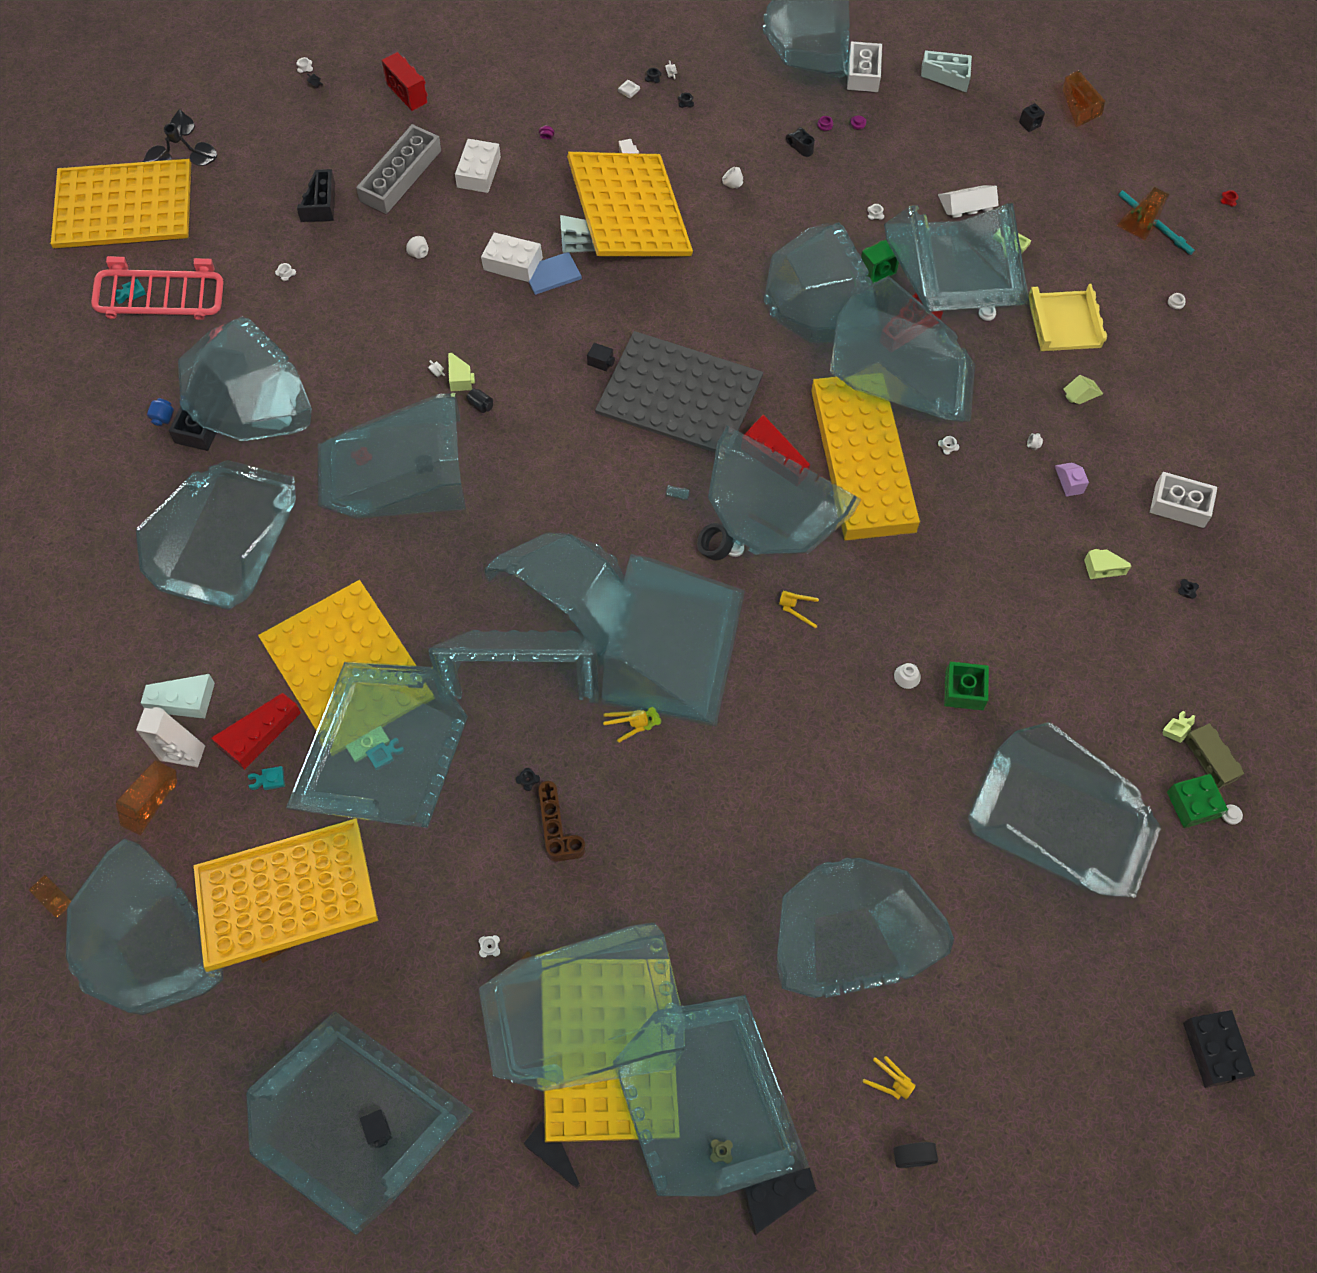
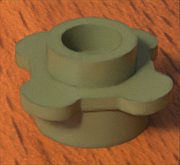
[710,1139,733,1164]

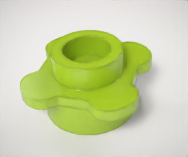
[644,707,661,730]

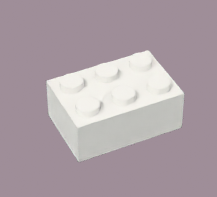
[847,41,882,92]
[455,139,501,193]
[481,232,543,282]
[1150,472,1217,528]

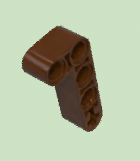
[539,781,586,862]

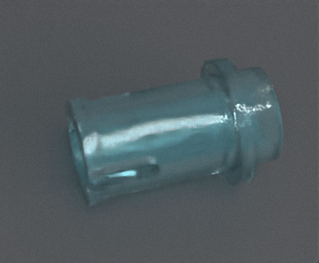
[666,485,690,501]

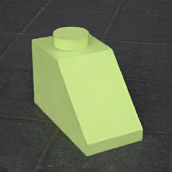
[448,353,475,391]
[1064,375,1103,404]
[1084,549,1131,579]

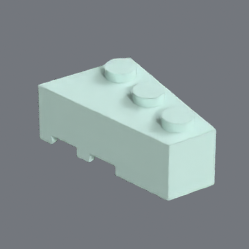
[921,51,972,92]
[560,215,595,253]
[141,674,215,718]

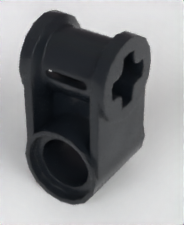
[786,127,815,157]

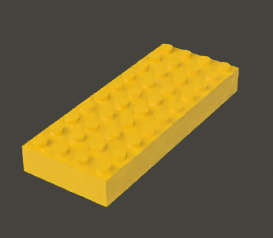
[811,372,920,541]

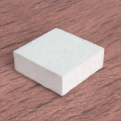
[618,80,640,98]

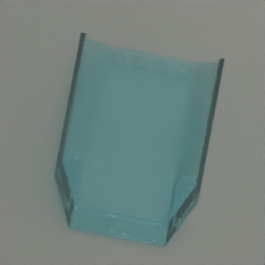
[830,276,975,422]
[318,393,466,519]
[136,460,296,609]
[968,722,1161,898]
[479,923,685,1091]

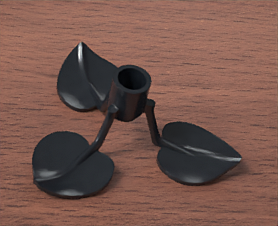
[143,109,217,166]

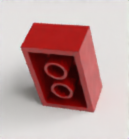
[382,52,428,111]

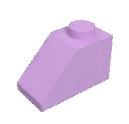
[1055,463,1089,496]

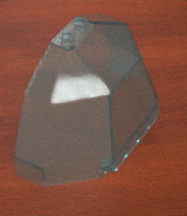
[763,0,850,78]
[763,222,879,343]
[178,317,312,441]
[708,425,861,555]
[484,532,633,666]
[66,839,223,1015]
[776,858,954,998]

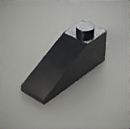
[524,1121,580,1189]

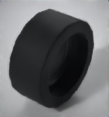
[697,523,734,560]
[893,1142,938,1168]

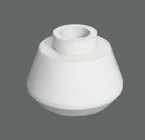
[722,167,743,189]
[407,236,429,259]
[894,663,921,689]

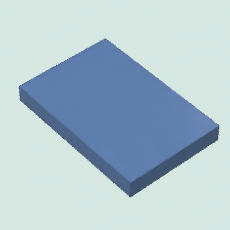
[529,252,582,294]

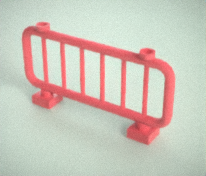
[91,256,224,320]

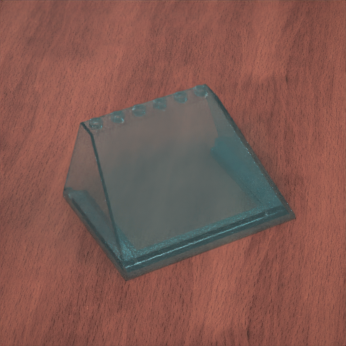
[884,203,1030,312]
[602,554,745,727]
[428,630,599,703]
[286,662,468,828]
[613,995,809,1196]
[246,1011,473,1235]

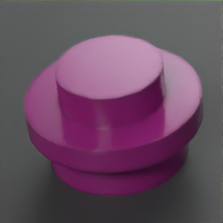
[850,115,867,130]
[817,116,833,131]
[539,125,555,140]

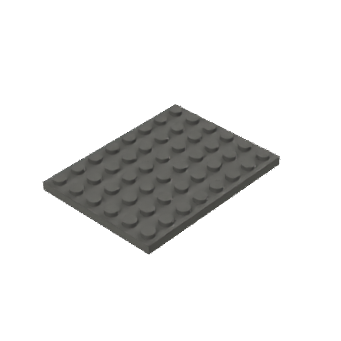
[595,331,764,457]

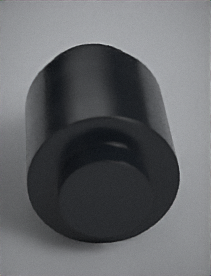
[467,388,493,413]

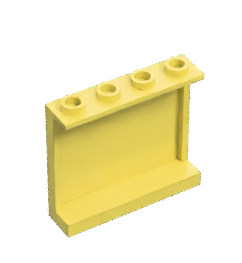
[1028,284,1107,351]

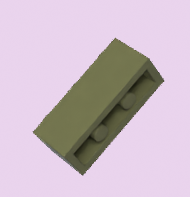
[1184,723,1244,789]

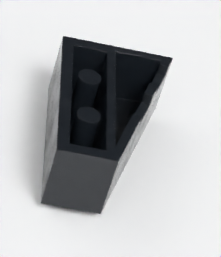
[297,169,335,222]
[742,1167,817,1235]

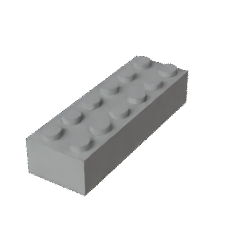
[356,124,441,214]

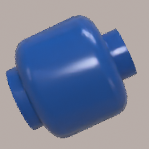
[147,398,174,426]

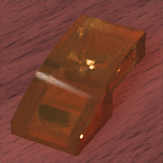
[29,875,73,918]

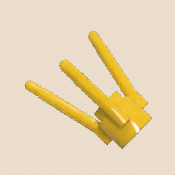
[779,591,819,628]
[603,710,648,742]
[863,1056,916,1100]

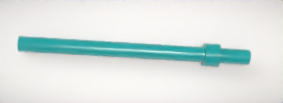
[1118,190,1195,255]

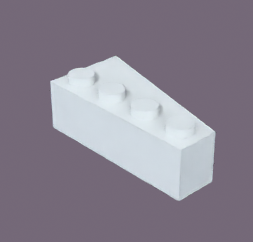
[136,707,205,767]

